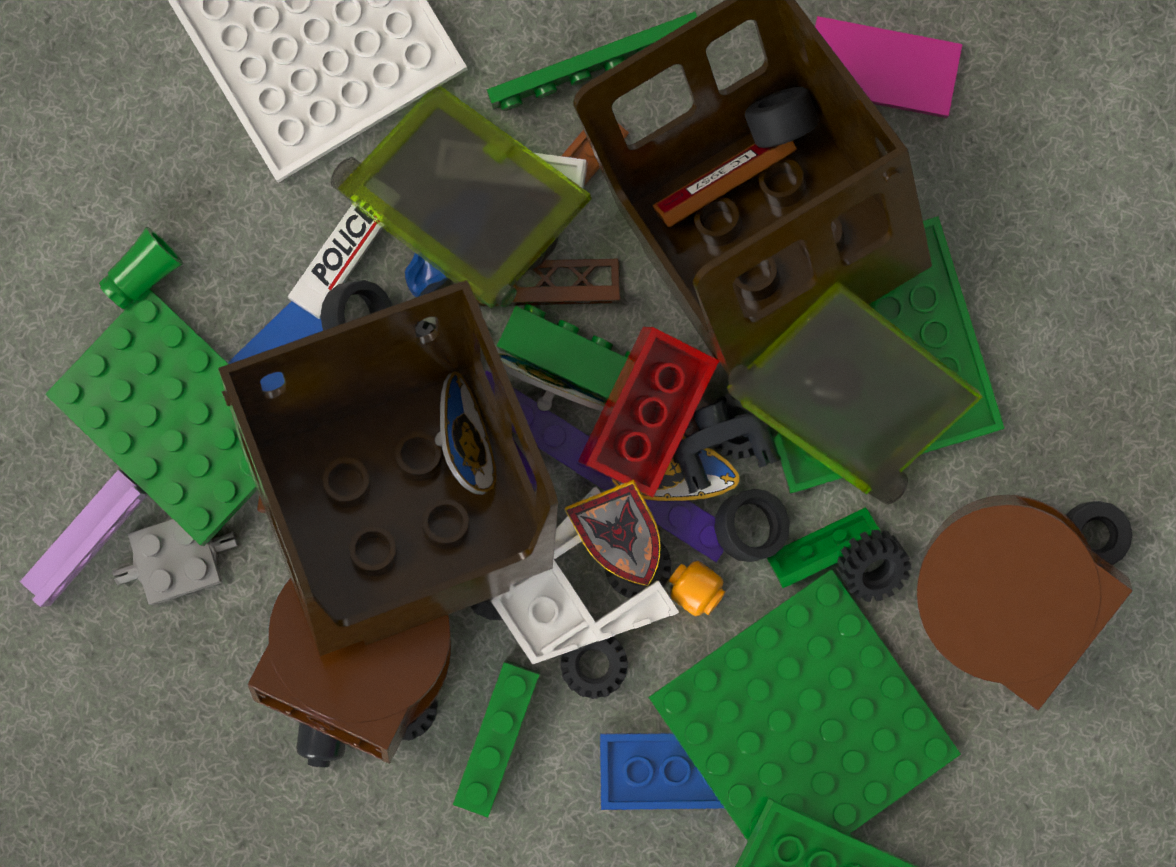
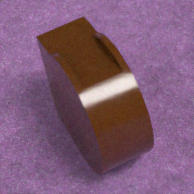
[917,495,1133,711]
[247,578,451,764]

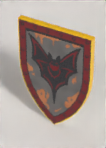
[565,480,661,586]

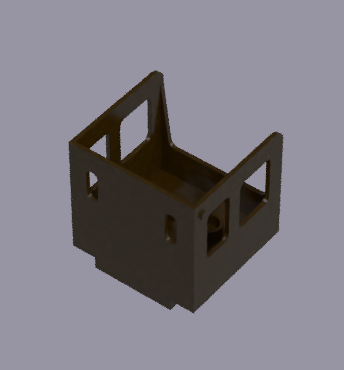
[573,0,932,385]
[218,280,558,656]

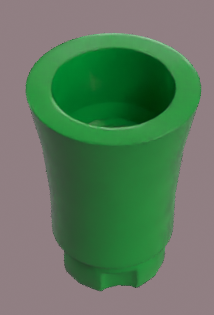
[99,227,183,309]

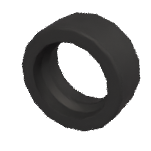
[320,280,392,331]
[714,488,790,562]

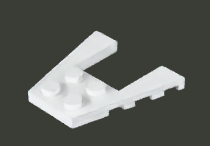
[491,486,679,664]

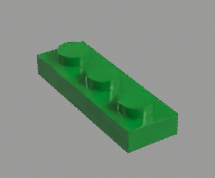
[767,507,881,588]

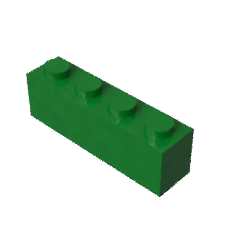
[497,304,630,400]
[453,660,540,818]

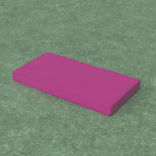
[815,16,962,118]

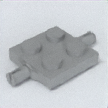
[113,519,238,606]

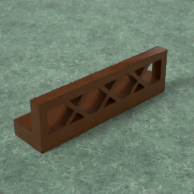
[471,258,620,307]

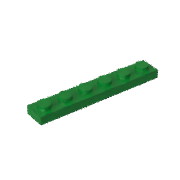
[486,12,697,111]

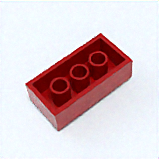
[578,327,719,498]

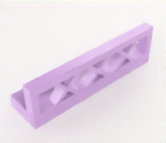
[20,470,148,607]

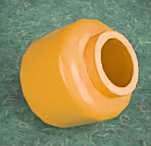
[669,561,726,616]

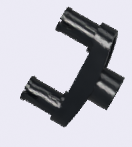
[673,400,781,494]

